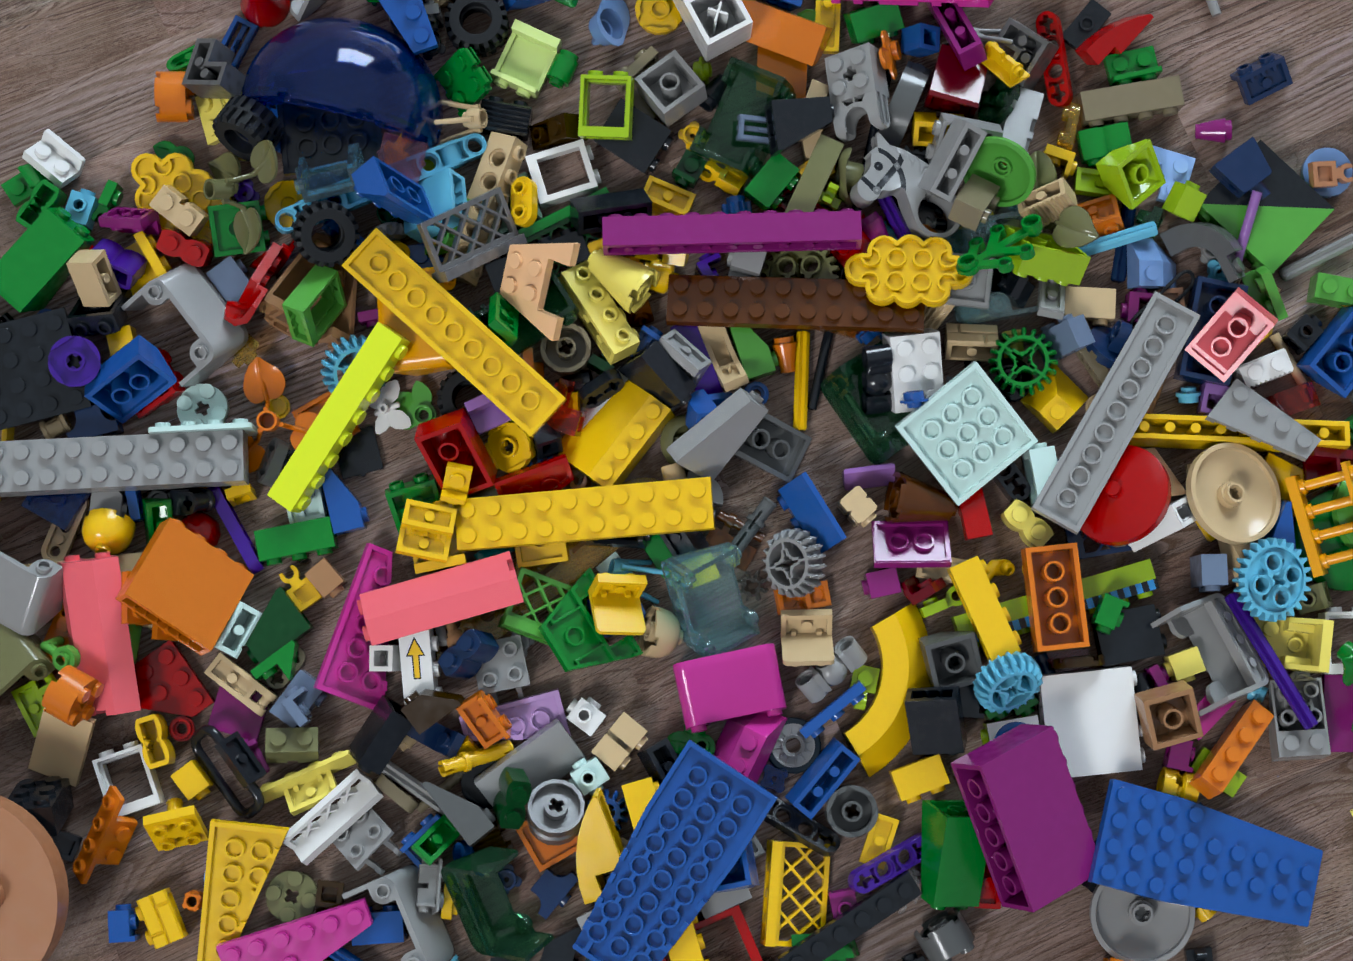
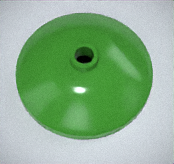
[963,136,1036,207]

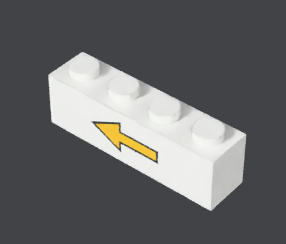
[399,628,443,704]

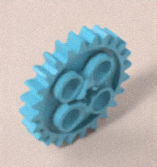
[1232,538,1312,622]

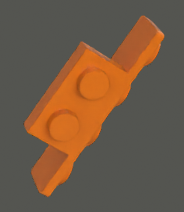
[72,785,138,884]

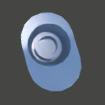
[589,0,630,46]

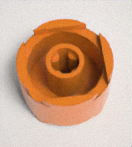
[154,71,195,123]
[42,665,104,727]

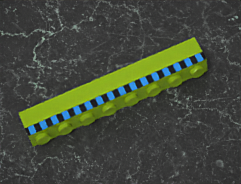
[951,559,1159,647]

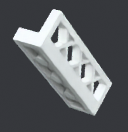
[283,768,384,866]

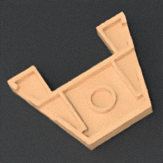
[499,242,580,341]

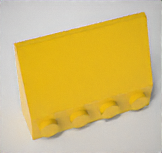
[557,380,674,486]

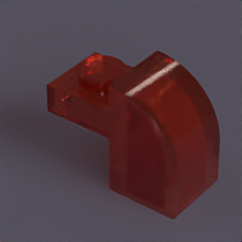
[547,378,587,436]
[1265,381,1321,416]

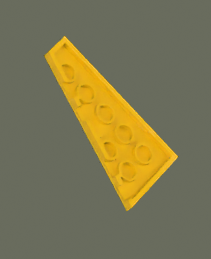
[197,819,290,961]

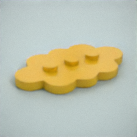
[131,153,232,244]
[844,234,974,309]

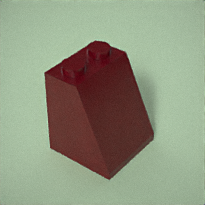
[923,43,988,118]

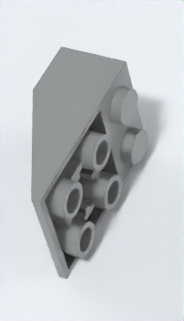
[1269,677,1331,762]

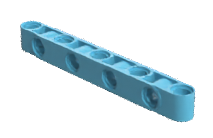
[275,133,487,235]

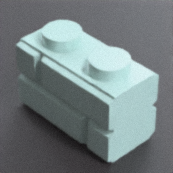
[214,601,262,659]

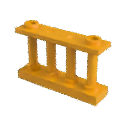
[1284,461,1353,578]

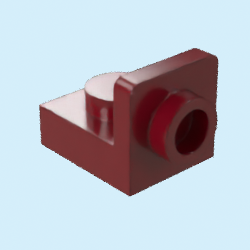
[900,575,947,606]

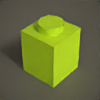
[1162,180,1207,223]

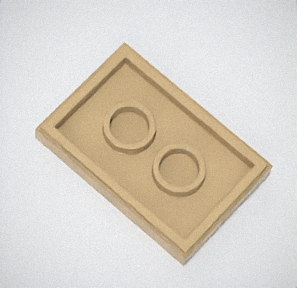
[28,707,96,787]

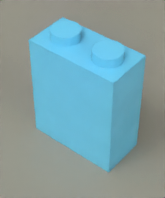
[404,168,468,243]

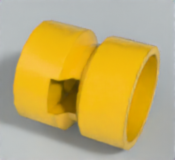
[1156,767,1199,803]

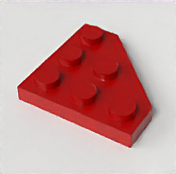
[134,640,215,717]

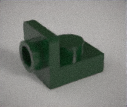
[672,149,708,189]

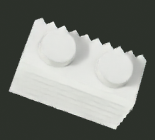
[1232,348,1294,389]

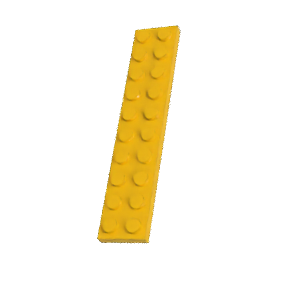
[341,228,567,438]
[455,477,715,552]

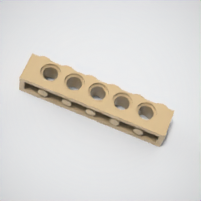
[442,131,528,286]

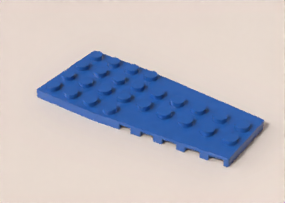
[573,740,778,961]
[1088,779,1323,927]

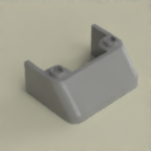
[121,264,249,387]
[1151,593,1269,716]
[342,864,455,961]

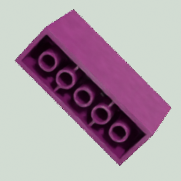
[951,724,1095,912]

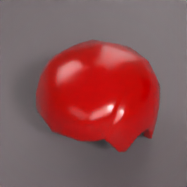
[181,512,221,547]

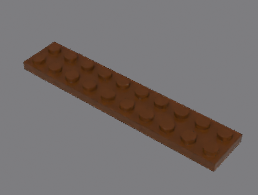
[666,274,925,333]

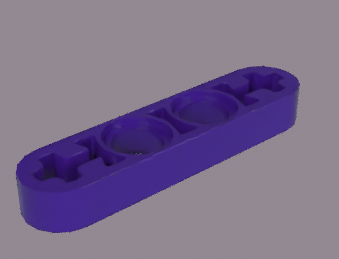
[206,486,265,574]
[848,832,922,894]

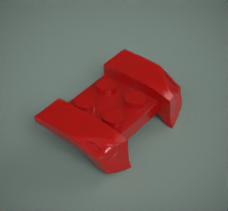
[224,239,295,326]

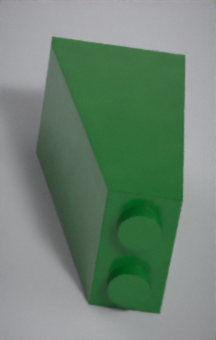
[0,207,96,313]
[921,800,986,910]

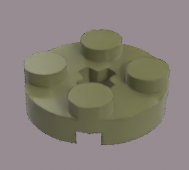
[265,870,317,923]

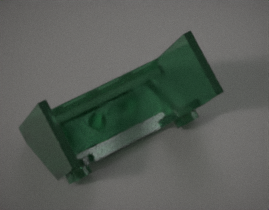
[441,846,554,961]

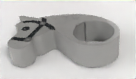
[850,132,960,241]

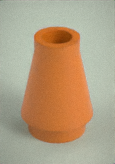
[772,336,797,373]

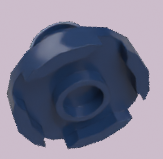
[1086,319,1133,369]

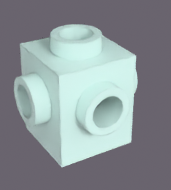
[568,755,610,796]

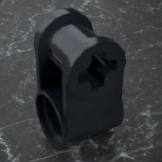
[170,488,216,516]

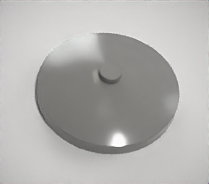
[1089,884,1195,961]

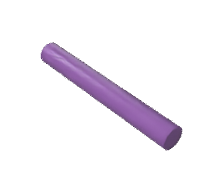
[1235,190,1262,261]

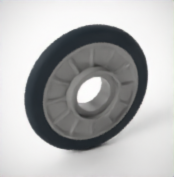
[769,717,821,774]

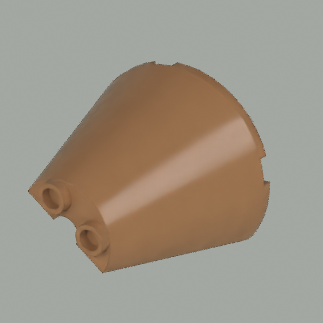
[259,233,357,349]

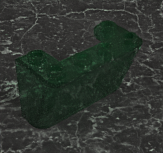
[690,56,796,180]

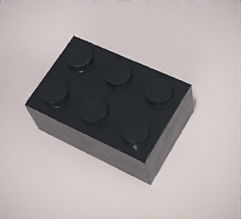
[8,776,74,837]

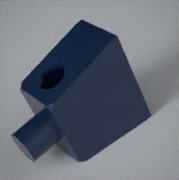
[1209,137,1272,201]

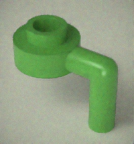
[40,636,80,671]

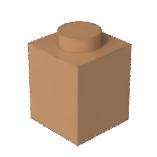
[304,558,347,599]

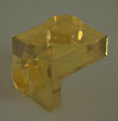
[231,333,259,368]

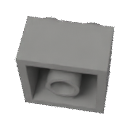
[634,50,708,128]

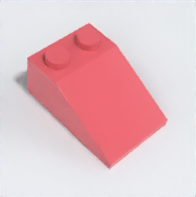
[1184,287,1278,382]

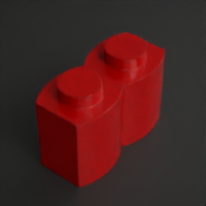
[156,228,214,267]

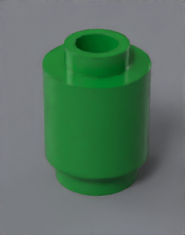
[546,49,579,89]

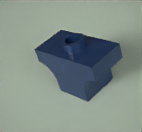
[66,405,124,438]
[530,868,578,920]

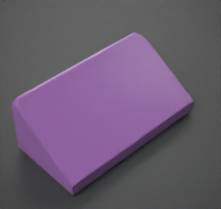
[842,463,895,491]

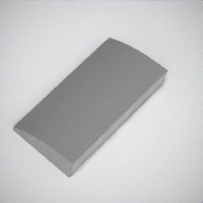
[474,718,587,807]

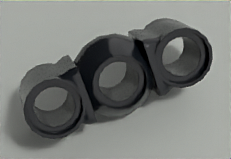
[861,344,893,415]

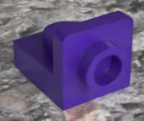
[696,253,721,276]

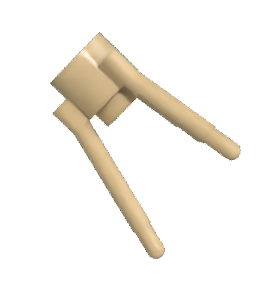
[434,100,488,144]

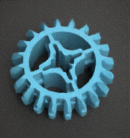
[321,334,385,393]
[973,651,1043,714]

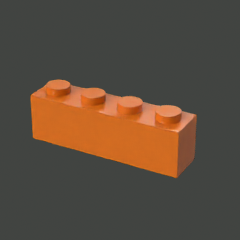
[1189,699,1274,800]

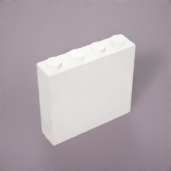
[1037,665,1145,778]

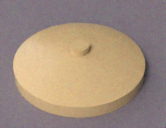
[1186,443,1281,545]

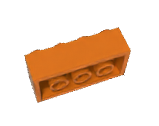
[1021,542,1090,653]

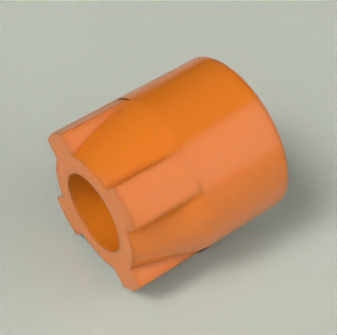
[182,890,203,912]

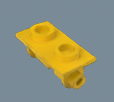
[981,41,1030,88]

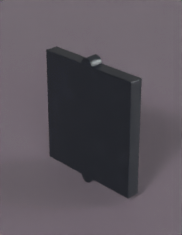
[338,426,384,479]

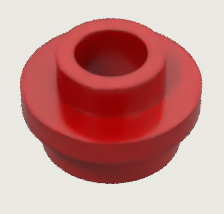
[169,716,195,742]

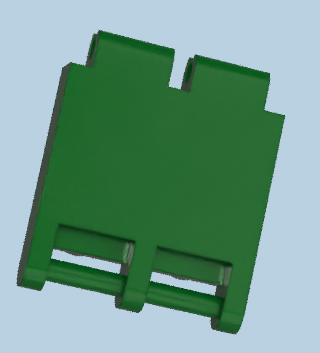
[433,47,493,117]

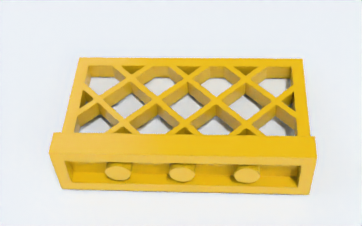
[760,839,830,947]

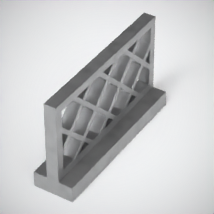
[417,187,527,283]

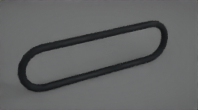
[1130,270,1195,331]

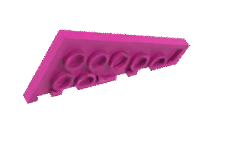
[313,543,393,710]

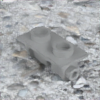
[416,859,446,915]

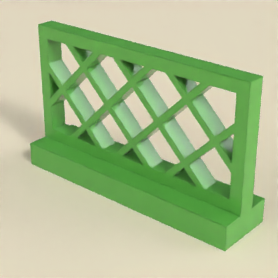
[498,567,604,646]

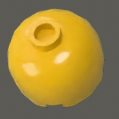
[82,508,136,555]

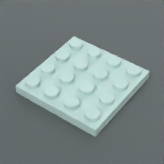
[894,361,1038,506]

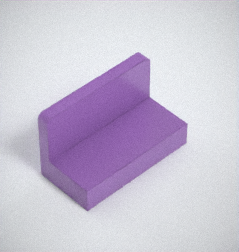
[464,394,511,434]

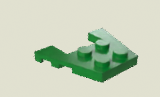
[538,568,643,672]

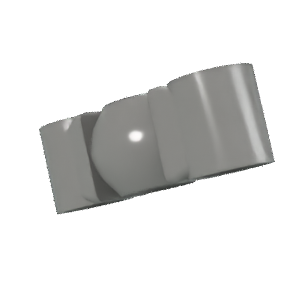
[795,636,868,703]

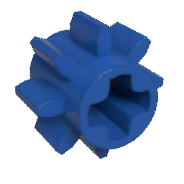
[721,195,752,214]

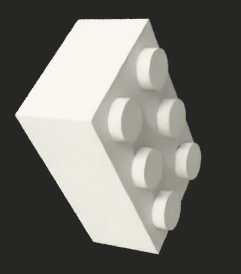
[882,328,943,413]

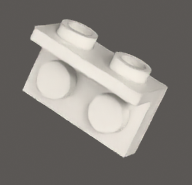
[22,129,85,189]

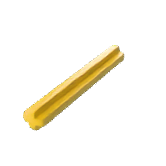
[793,331,810,431]

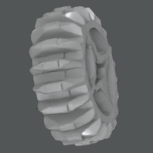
[761,528,827,598]

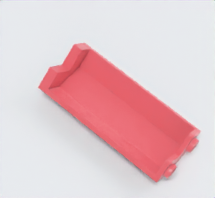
[57,551,141,717]
[357,551,524,646]

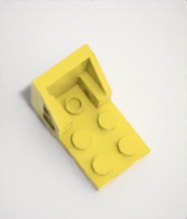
[1253,617,1334,673]

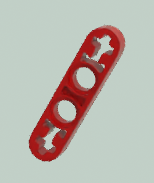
[1036,11,1073,108]

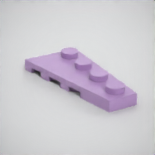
[458,688,571,741]

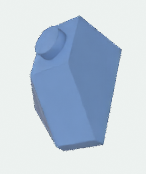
[1127,238,1176,290]

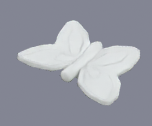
[370,380,411,434]

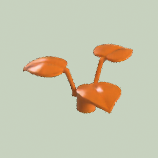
[243,357,318,473]

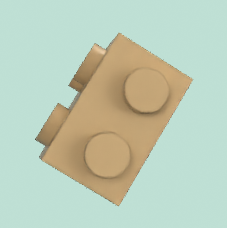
[780,609,835,667]

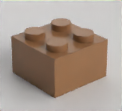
[1134,680,1204,751]

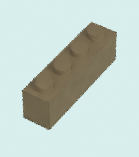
[1076,75,1185,129]

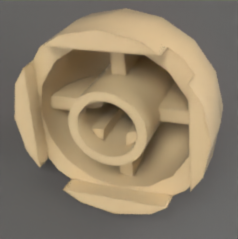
[638,605,683,658]

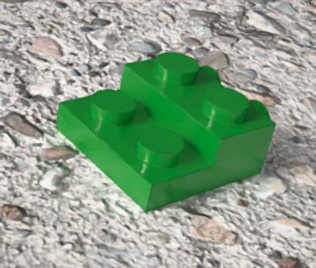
[207,200,270,257]
[385,472,441,533]

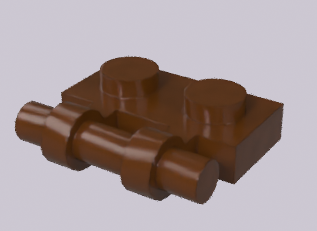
[705,510,765,572]

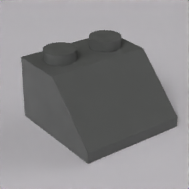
[918,631,982,688]

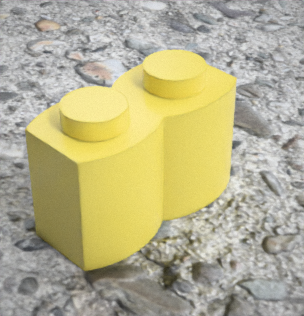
[1000,499,1054,547]

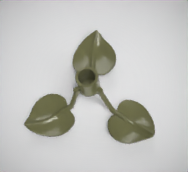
[203,140,278,255]
[996,150,1099,259]

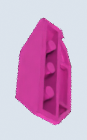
[713,712,788,783]

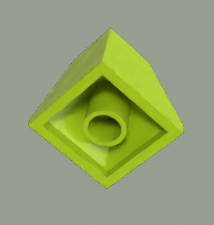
[1096,139,1166,210]

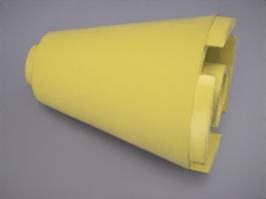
[587,248,660,314]

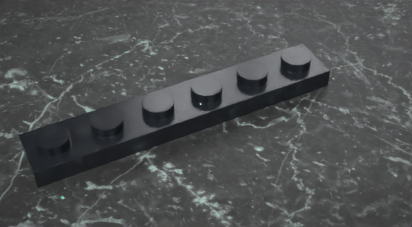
[777,870,922,961]

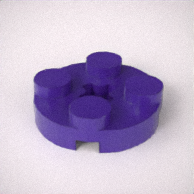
[48,336,101,387]

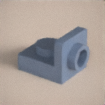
[281,686,311,727]

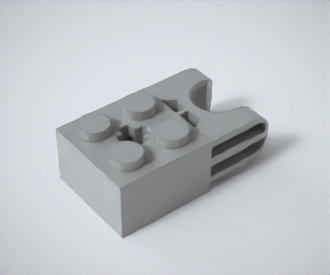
[824,42,891,143]

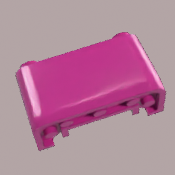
[673,643,787,733]

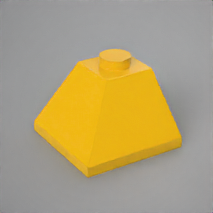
[1019,366,1089,434]

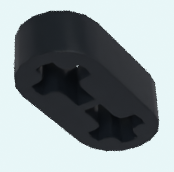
[578,369,624,409]

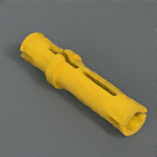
[438,740,514,777]

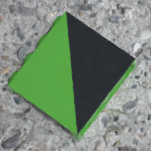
[1197,140,1334,274]

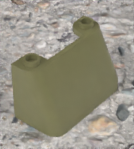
[0,624,56,696]

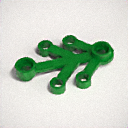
[956,214,1043,276]

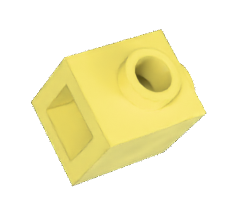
[1162,646,1206,683]

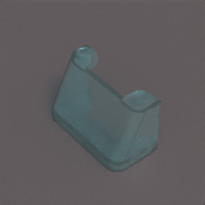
[661,542,760,657]

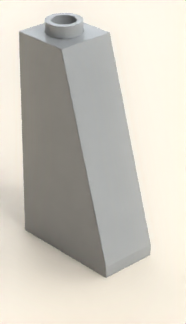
[666,388,769,482]

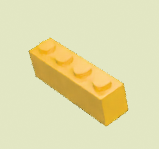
[947,556,1022,662]

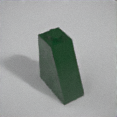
[246,586,315,664]

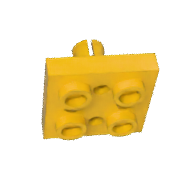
[143,798,209,851]

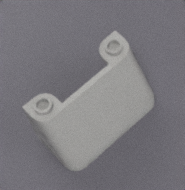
[0,551,63,636]

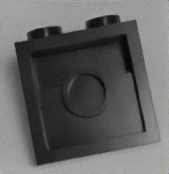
[66,288,133,338]

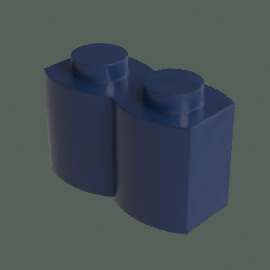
[438,629,500,680]

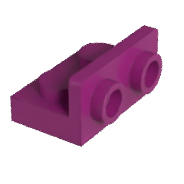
[98,207,162,235]

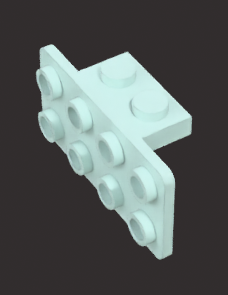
[148,418,258,436]

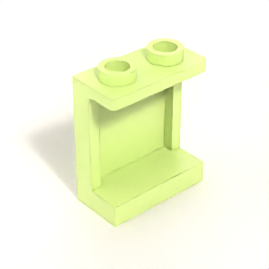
[490,19,562,100]

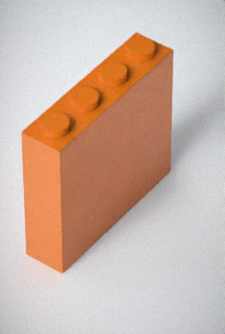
[115,517,254,656]

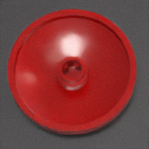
[1080,445,1171,546]

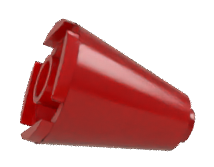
[240,0,290,28]

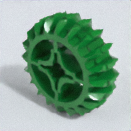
[988,327,1058,397]

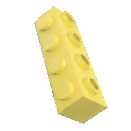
[558,260,640,365]

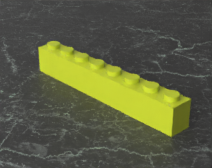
[267,322,411,513]

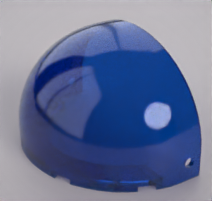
[240,17,443,149]

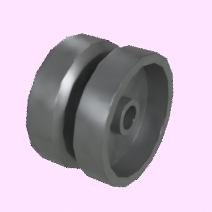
[527,779,585,846]

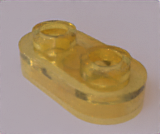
[1056,102,1081,151]

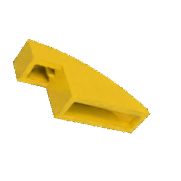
[576,787,624,905]

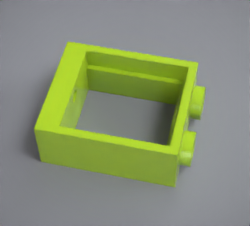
[578,70,635,140]

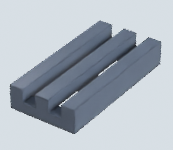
[736,114,769,144]

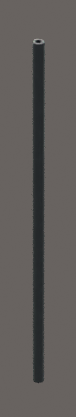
[808,69,892,411]

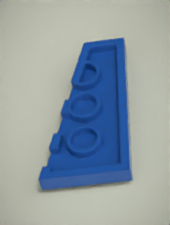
[378,0,438,55]

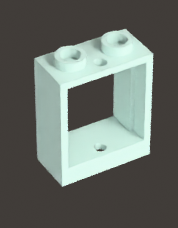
[1022,442,1058,515]

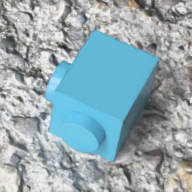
[65,188,99,230]

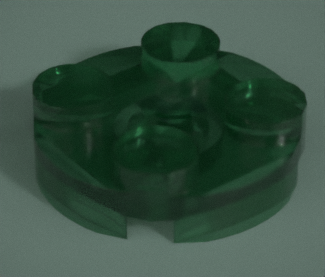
[978,78,1020,124]

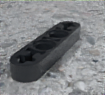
[764,799,840,857]

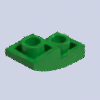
[981,698,1039,722]

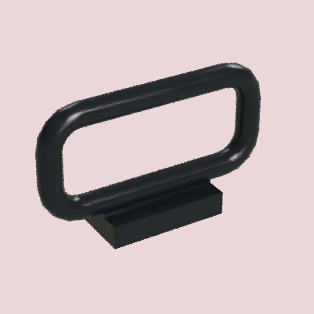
[191,725,267,819]

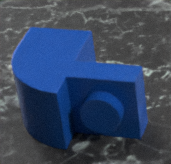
[685,389,732,429]

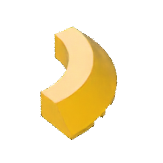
[843,603,930,777]

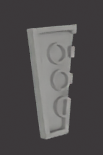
[1205,379,1322,462]

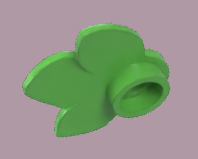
[394,381,437,430]

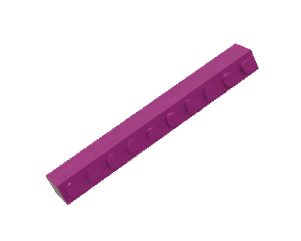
[602,208,862,256]

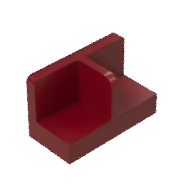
[1302,446,1353,487]

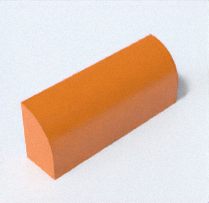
[742,0,832,66]

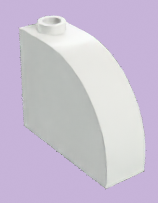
[1128,496,1196,552]

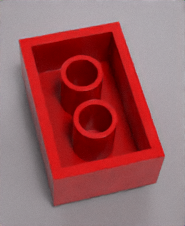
[414,407,497,494]

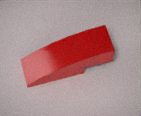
[1075,14,1154,65]
[957,487,993,541]

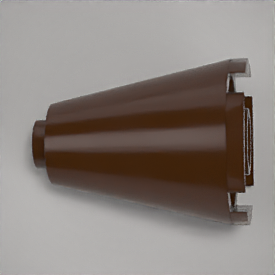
[884,472,958,523]

